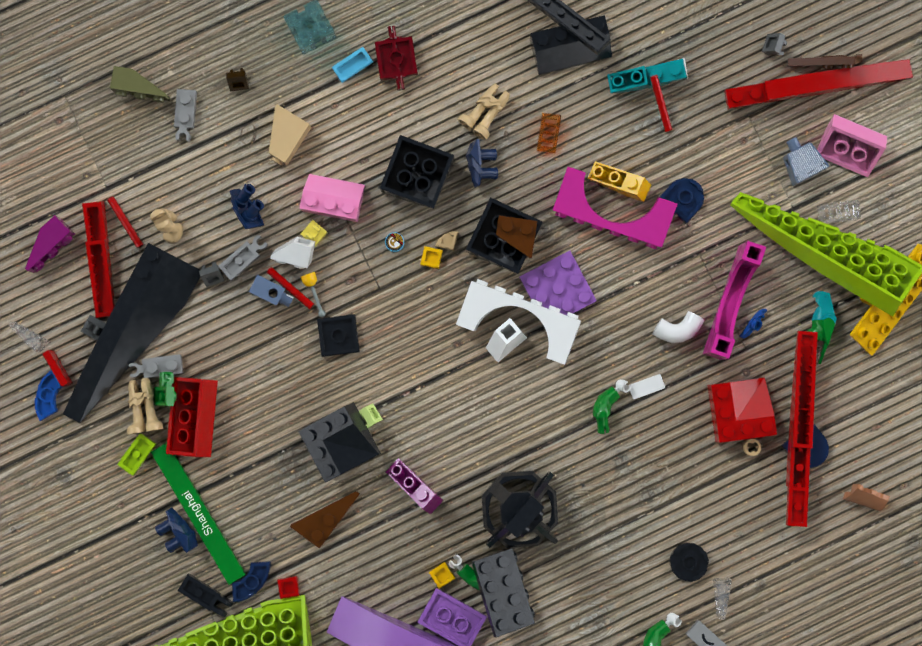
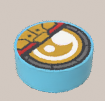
[385,232,404,252]

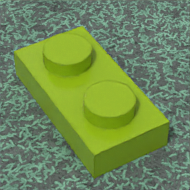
[117,433,157,476]

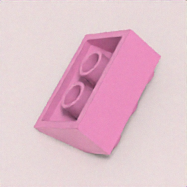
[817,114,887,177]
[300,174,365,222]

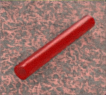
[650,75,672,132]
[107,196,144,248]
[266,267,314,310]

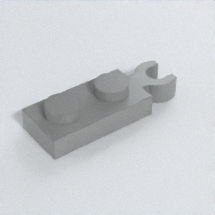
[174,89,197,142]
[218,235,268,281]
[129,354,184,378]

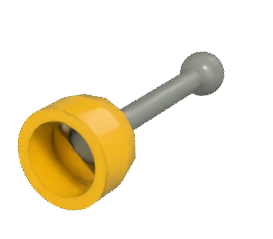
[301,272,326,318]

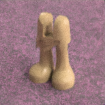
[457,83,510,141]
[150,209,183,243]
[127,378,164,435]

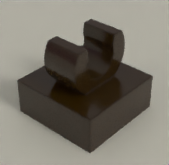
[226,68,249,92]

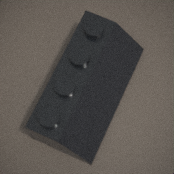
[530,15,612,75]

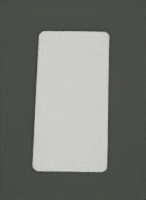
[629,374,665,399]

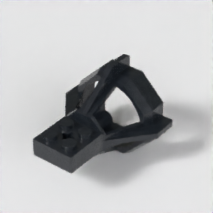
[482,470,558,548]

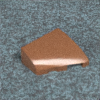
[843,484,890,511]

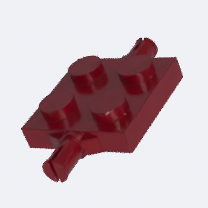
[375,26,418,91]

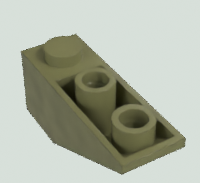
[110,66,171,103]

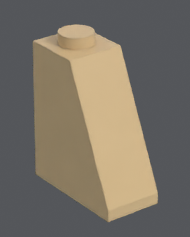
[269,104,311,166]

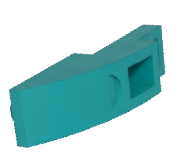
[607,59,687,94]

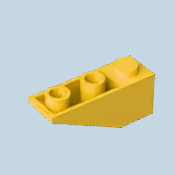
[587,161,651,202]

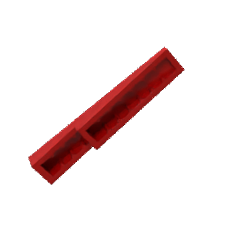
[82,201,115,318]

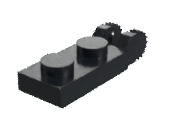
[177,573,234,617]

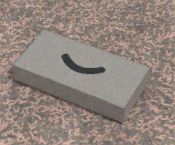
[685,620,727,646]

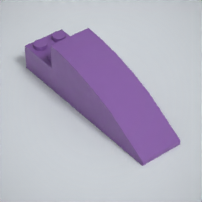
[327,596,458,646]

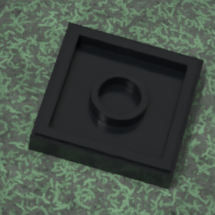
[317,314,360,357]

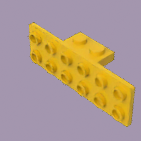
[850,244,922,355]

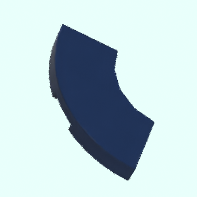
[232,561,271,602]

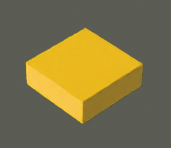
[420,246,443,269]
[429,562,455,589]

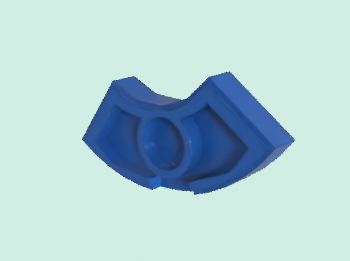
[35,370,63,421]

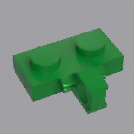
[154,372,176,406]

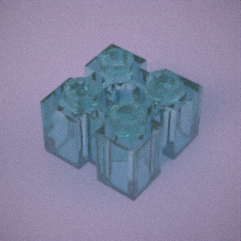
[283,0,336,55]

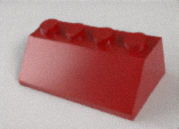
[166,377,218,457]

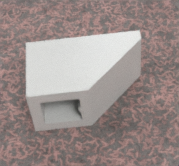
[270,237,316,269]
[486,318,527,362]

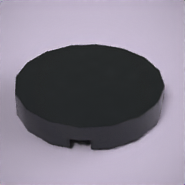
[670,542,709,582]

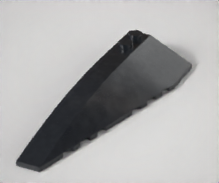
[63,243,200,423]

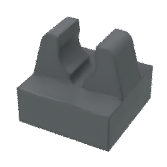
[762,33,787,56]
[199,262,224,287]
[81,315,106,340]

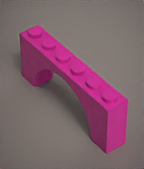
[553,166,677,249]
[703,241,766,360]

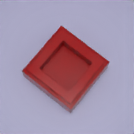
[277,576,300,599]

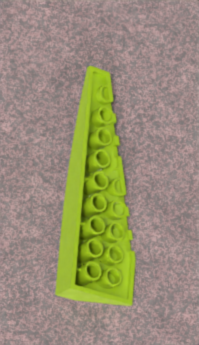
[730,192,922,316]
[156,595,312,646]

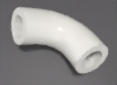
[652,311,705,343]

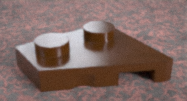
[496,216,537,259]

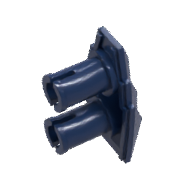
[466,139,498,188]
[230,184,264,229]
[155,508,198,553]

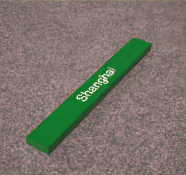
[151,442,246,585]

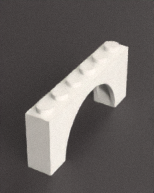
[456,279,581,365]

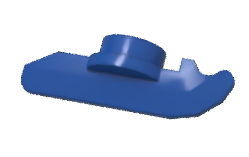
[740,309,767,339]

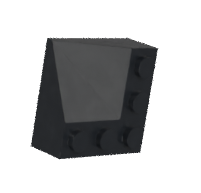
[380,135,454,209]
[466,197,543,274]
[298,402,381,483]

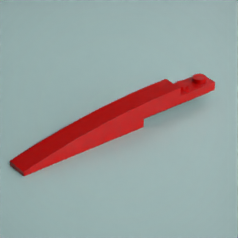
[724,59,913,110]
[786,331,818,527]

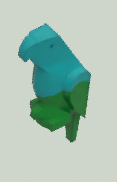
[807,291,837,364]

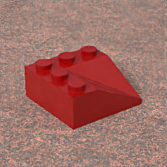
[707,377,777,443]

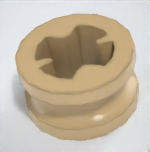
[742,439,761,456]

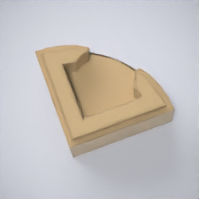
[435,231,459,251]

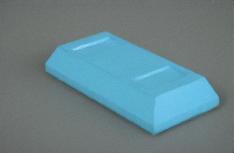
[332,47,373,83]

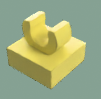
[301,220,328,247]

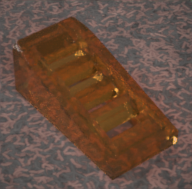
[537,112,561,153]

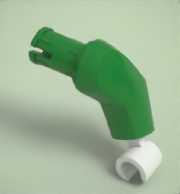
[593,379,631,434]
[449,555,480,591]
[643,613,682,646]

